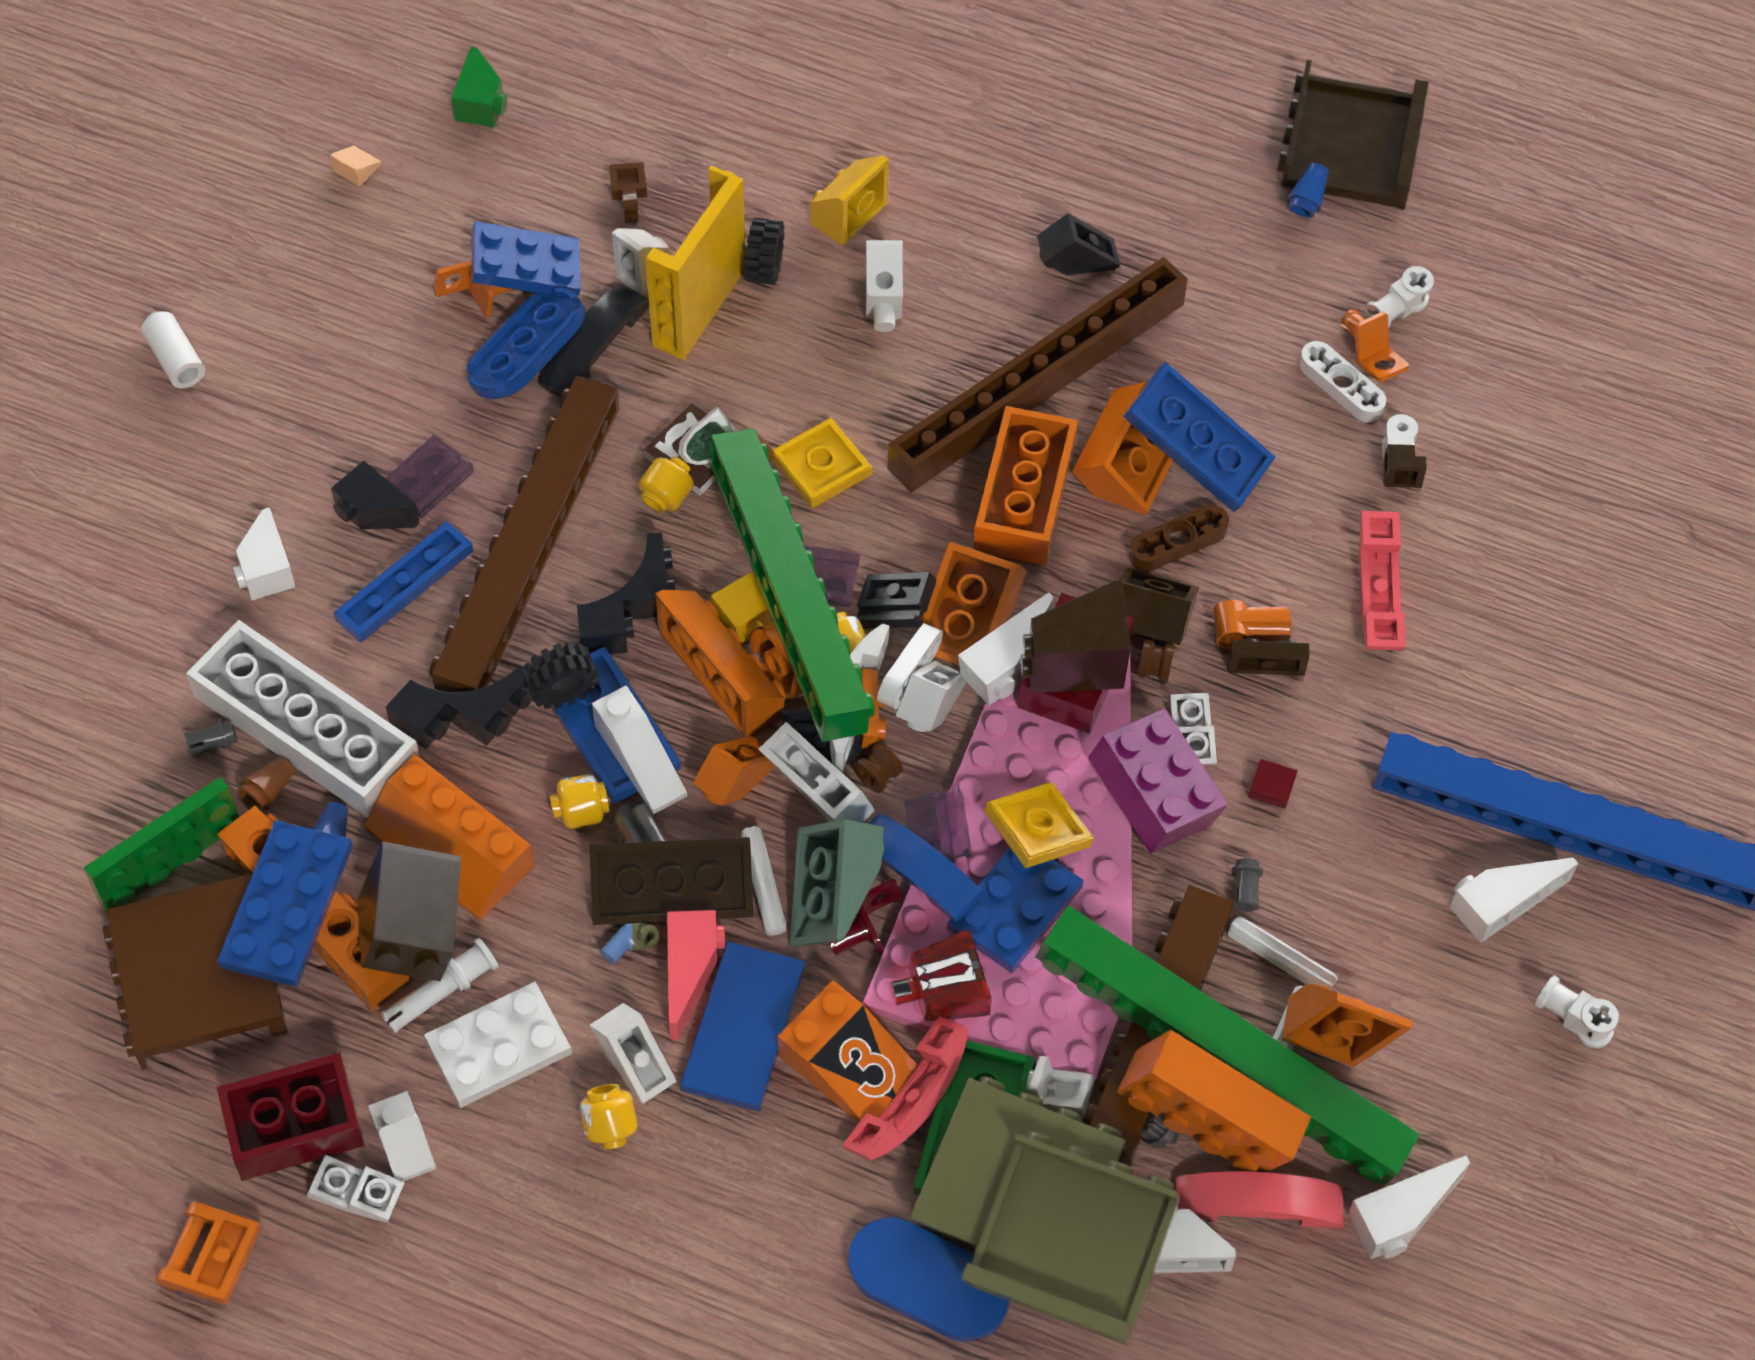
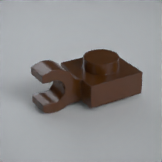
[609,162,647,223]

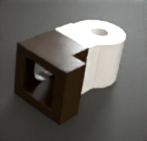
[1382,414,1427,488]

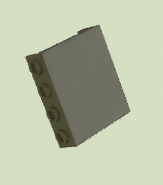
[910,1076,1127,1250]
[961,1131,1180,1346]

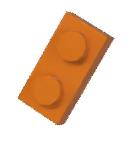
[860,669,886,755]

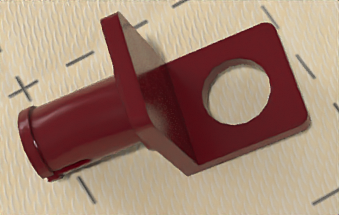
[829,879,902,956]

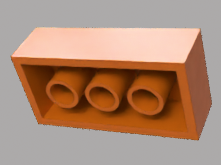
[973,406,1078,566]
[1117,1030,1311,1172]

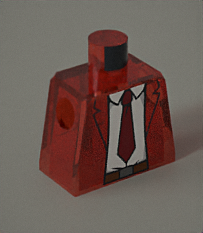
[890,929,992,1021]

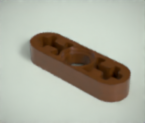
[1129,505,1229,571]

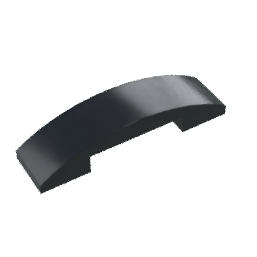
[539,284,649,397]

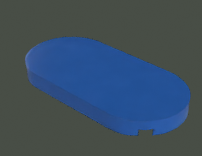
[467,287,585,399]
[848,1218,1009,1342]

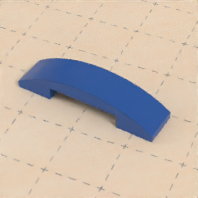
[868,813,984,923]

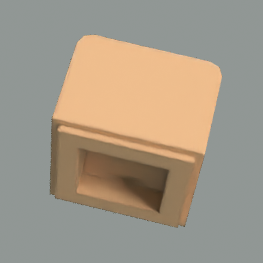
[330,146,382,187]

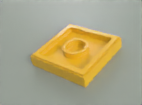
[772,417,873,509]
[984,782,1094,868]

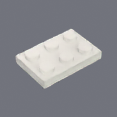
[424,982,572,1108]

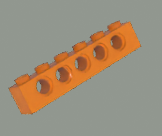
[217,805,410,1012]

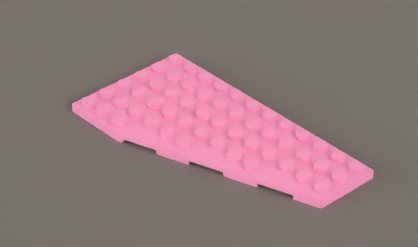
[862,656,1132,1088]

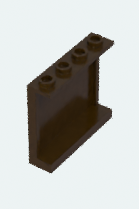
[1277,60,1429,209]

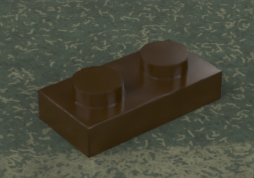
[1228,638,1310,676]

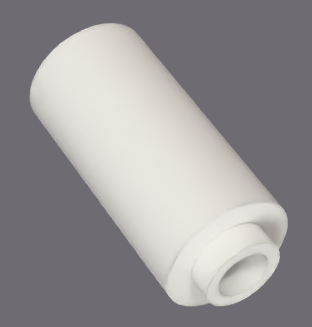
[141,311,205,389]

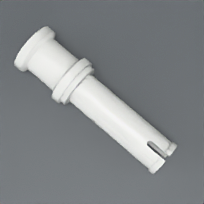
[380,938,499,1034]

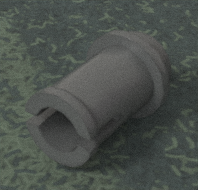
[184,719,237,757]
[1231,858,1263,912]

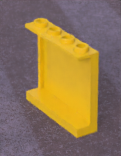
[645,165,746,360]

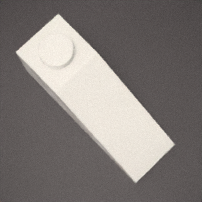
[958,592,1055,706]
[592,686,687,814]
[758,722,875,823]
[1450,857,1578,943]
[1348,1155,1470,1260]

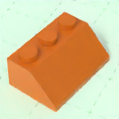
[1072,382,1173,514]

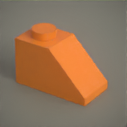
[693,736,775,806]

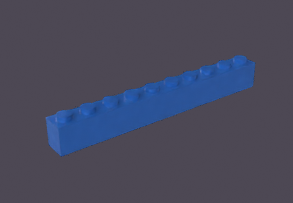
[1373,732,1755,911]

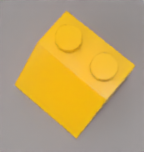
[810,155,889,246]

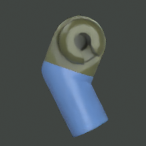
[600,923,660,965]

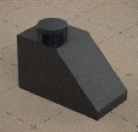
[1037,213,1121,276]
[331,461,420,530]

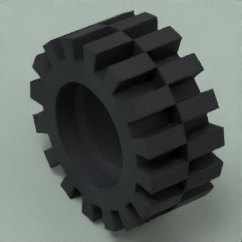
[744,217,785,285]
[522,642,599,709]

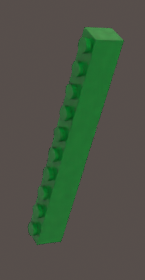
[709,428,875,742]
[1035,905,1420,1186]

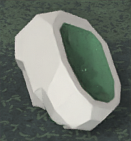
[678,407,737,465]

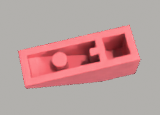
[667,910,725,1040]

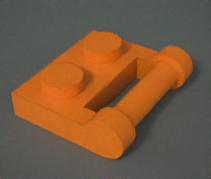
[155,1202,261,1306]

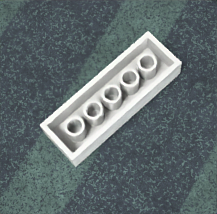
[186,620,420,818]

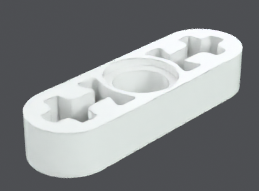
[1299,341,1386,423]
[877,623,943,709]

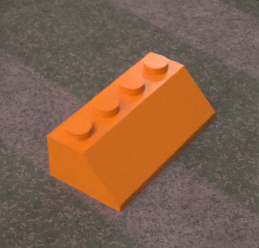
[656,590,786,737]
[364,754,535,921]

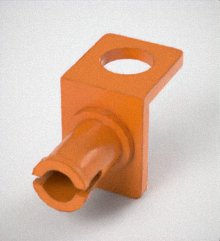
[434,260,518,318]
[1341,310,1409,382]

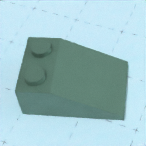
[790,819,884,947]

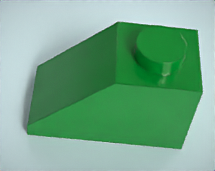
[451,46,507,128]

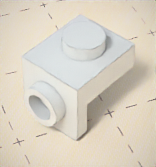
[1027,1056,1095,1118]

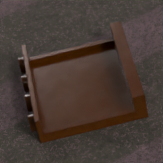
[102,873,288,1070]

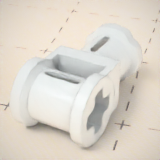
[1365,266,1434,328]
[1535,975,1619,1048]

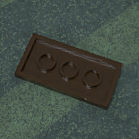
[589,837,754,925]

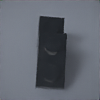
[577,532,675,654]
[386,665,532,749]

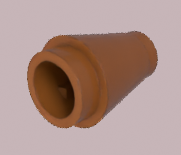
[237,757,295,811]

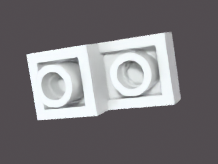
[1169,693,1217,766]
[307,1155,405,1222]

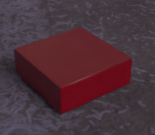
[1248,759,1298,809]

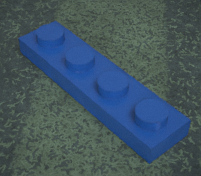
[334,521,474,643]

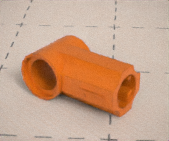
[1213,600,1291,650]

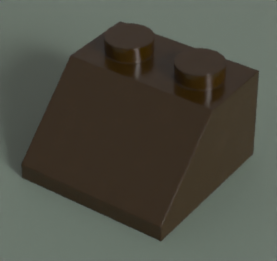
[1118,567,1200,646]

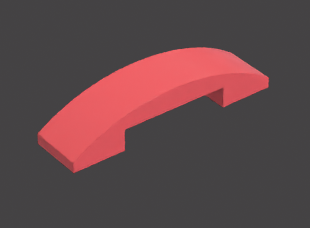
[1359,511,1406,651]
[842,1016,969,1161]
[1175,1171,1344,1228]

